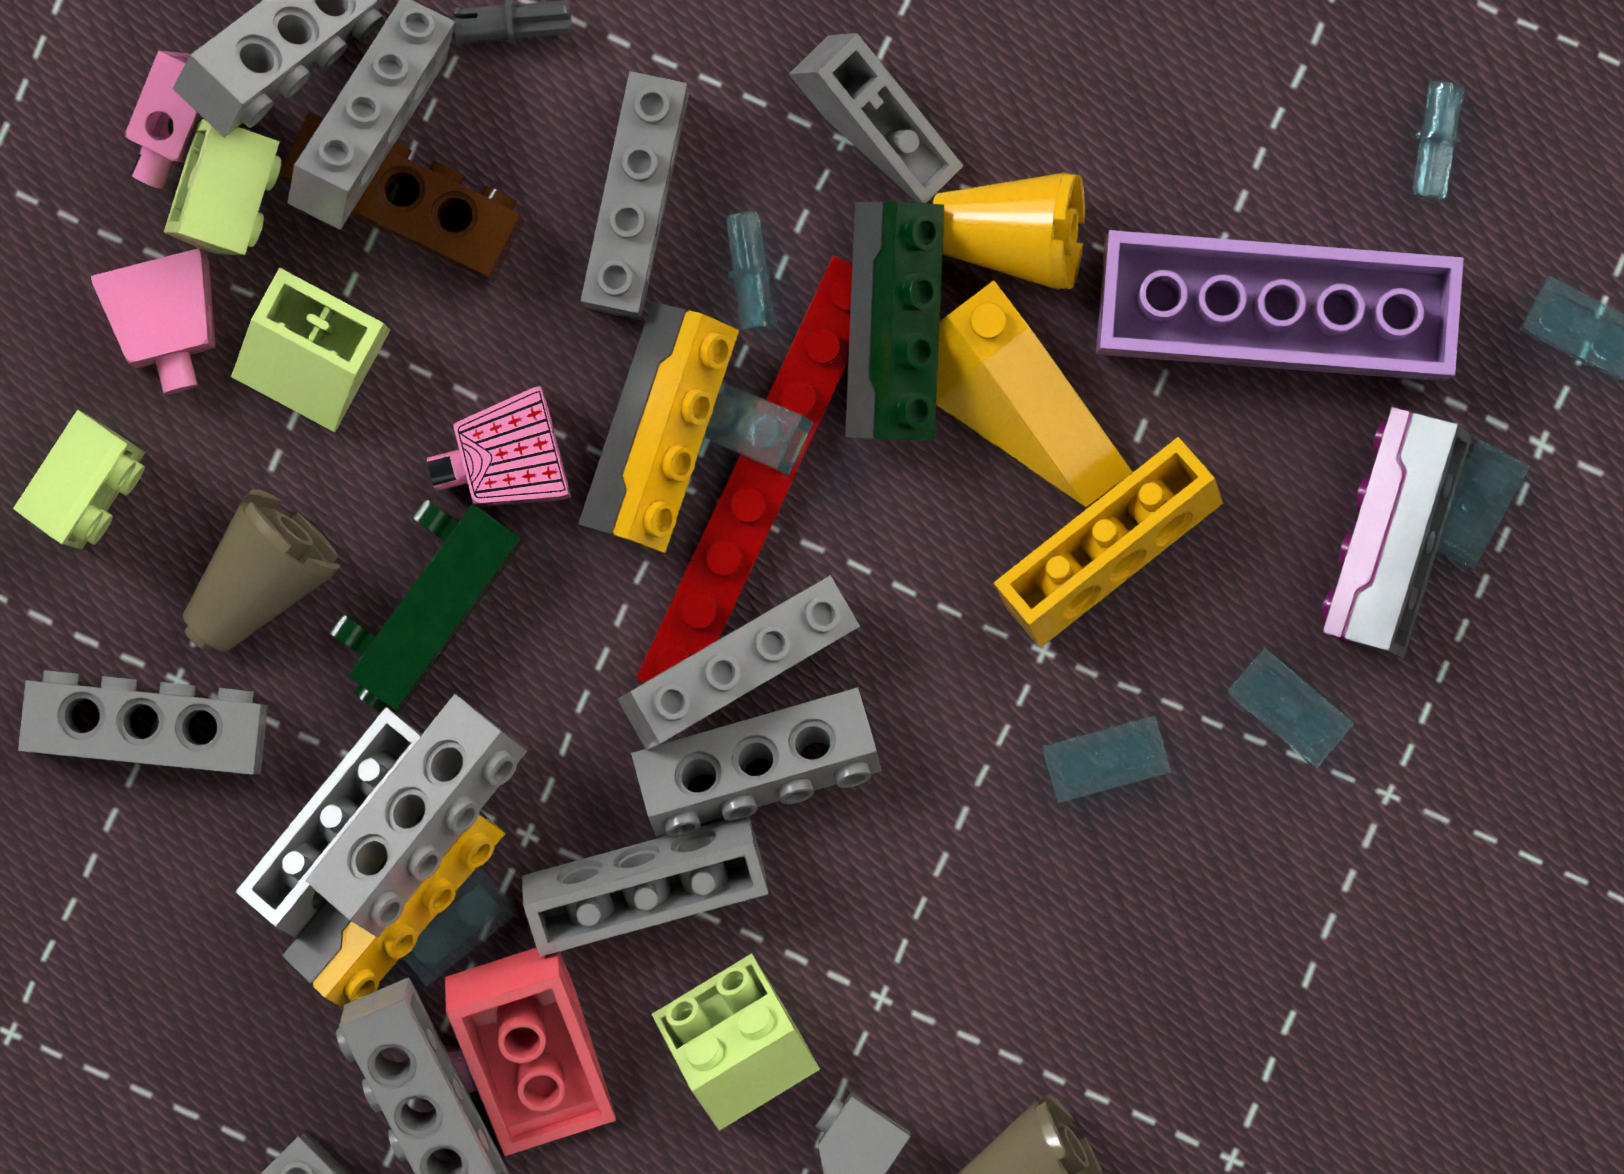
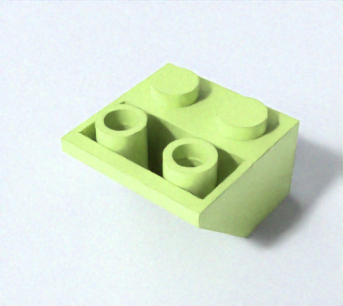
[163,119,281,255]
[231,267,390,432]
[13,410,145,550]
[652,953,820,1131]

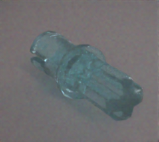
[1412,81,1466,200]
[726,211,777,330]

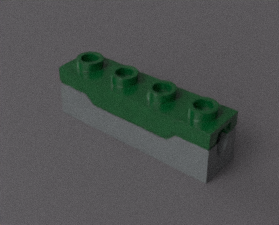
[845,201,944,441]

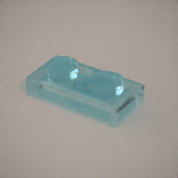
[1519,275,1624,383]
[703,382,814,475]
[1437,439,1530,570]
[1225,648,1355,769]
[1041,715,1171,803]
[403,867,519,987]

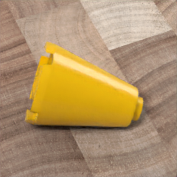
[933,172,1085,290]

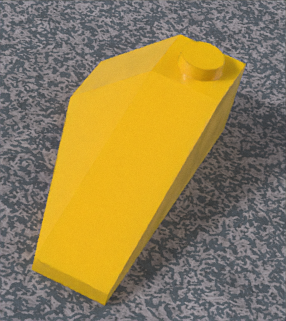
[936,280,1133,508]

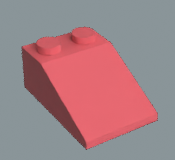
[445,947,616,1156]

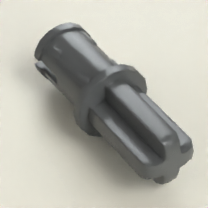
[454,0,572,45]

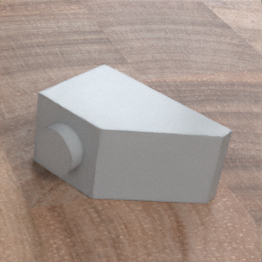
[815,1092,910,1174]

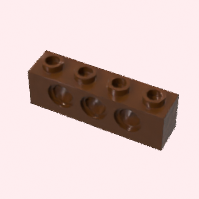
[279,110,524,283]

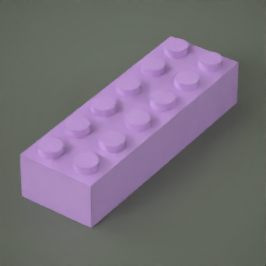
[1096,230,1464,381]

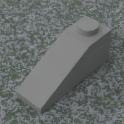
[789,33,964,203]

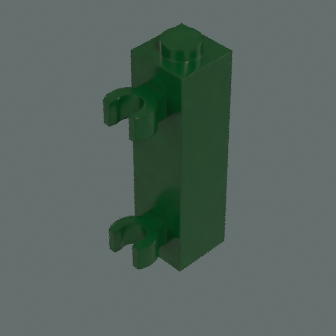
[329,499,524,713]

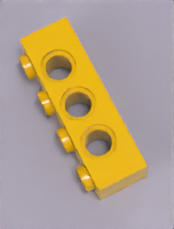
[994,437,1223,648]

